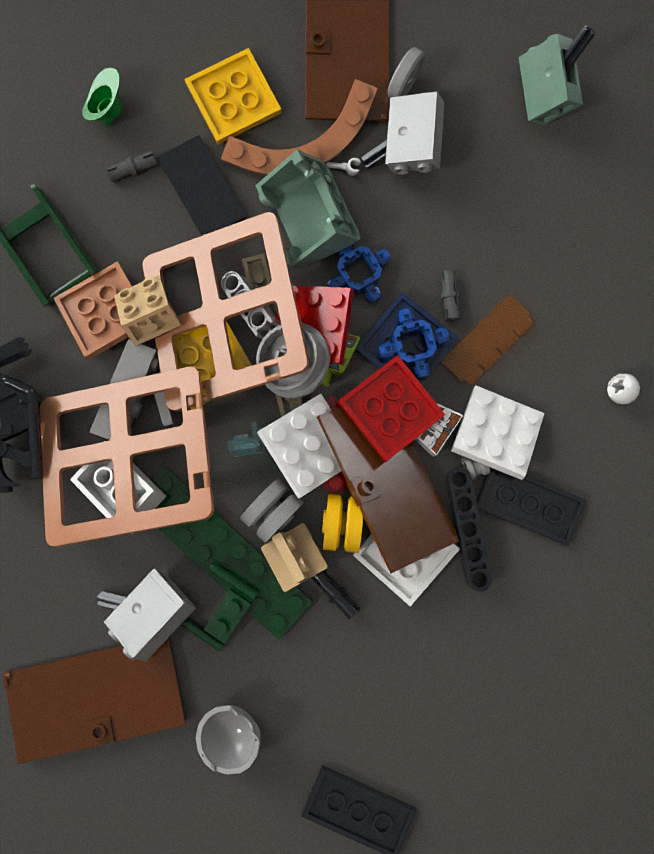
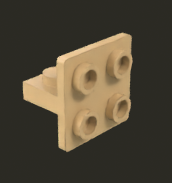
[261,523,328,592]

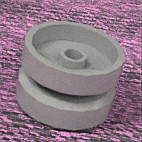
[240,478,304,543]

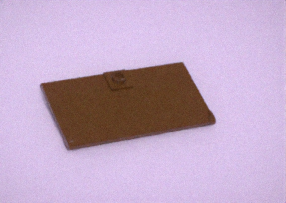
[305,0,389,123]
[317,408,460,574]
[3,636,186,764]

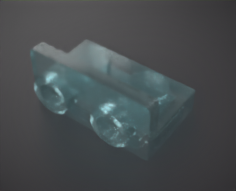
[227,422,265,457]

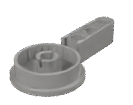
[221,271,330,398]

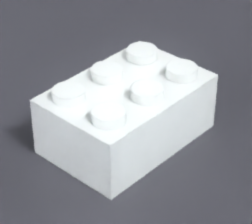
[70,441,166,534]

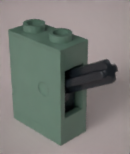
[519,25,595,125]

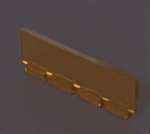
[440,294,534,385]

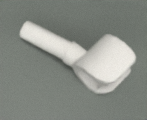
[326,158,361,176]

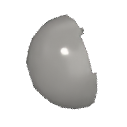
[196,705,261,775]

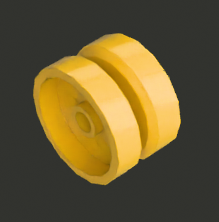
[322,494,363,553]

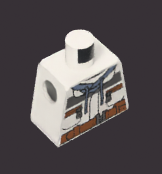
[415,404,463,457]

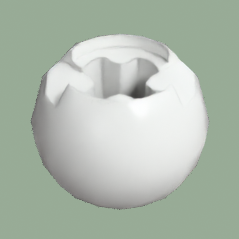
[607,374,640,404]

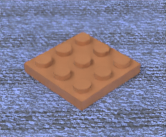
[53,261,132,360]

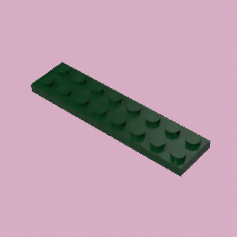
[152,467,313,640]

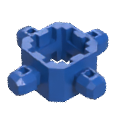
[327,246,391,303]
[378,308,449,379]

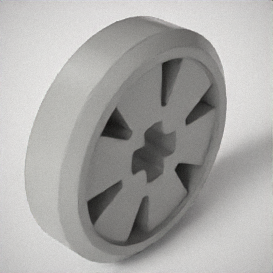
[387,47,425,98]

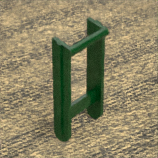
[0,182,98,307]

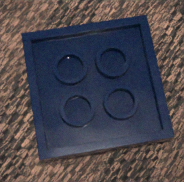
[356,292,460,385]

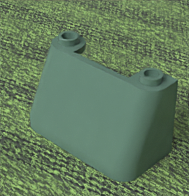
[255,149,360,269]

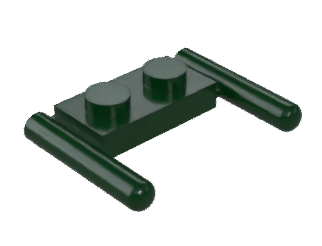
[181,562,259,652]

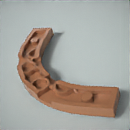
[221,79,378,175]

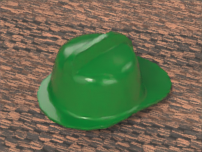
[82,68,122,127]

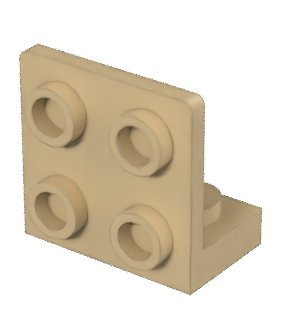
[114,275,181,346]

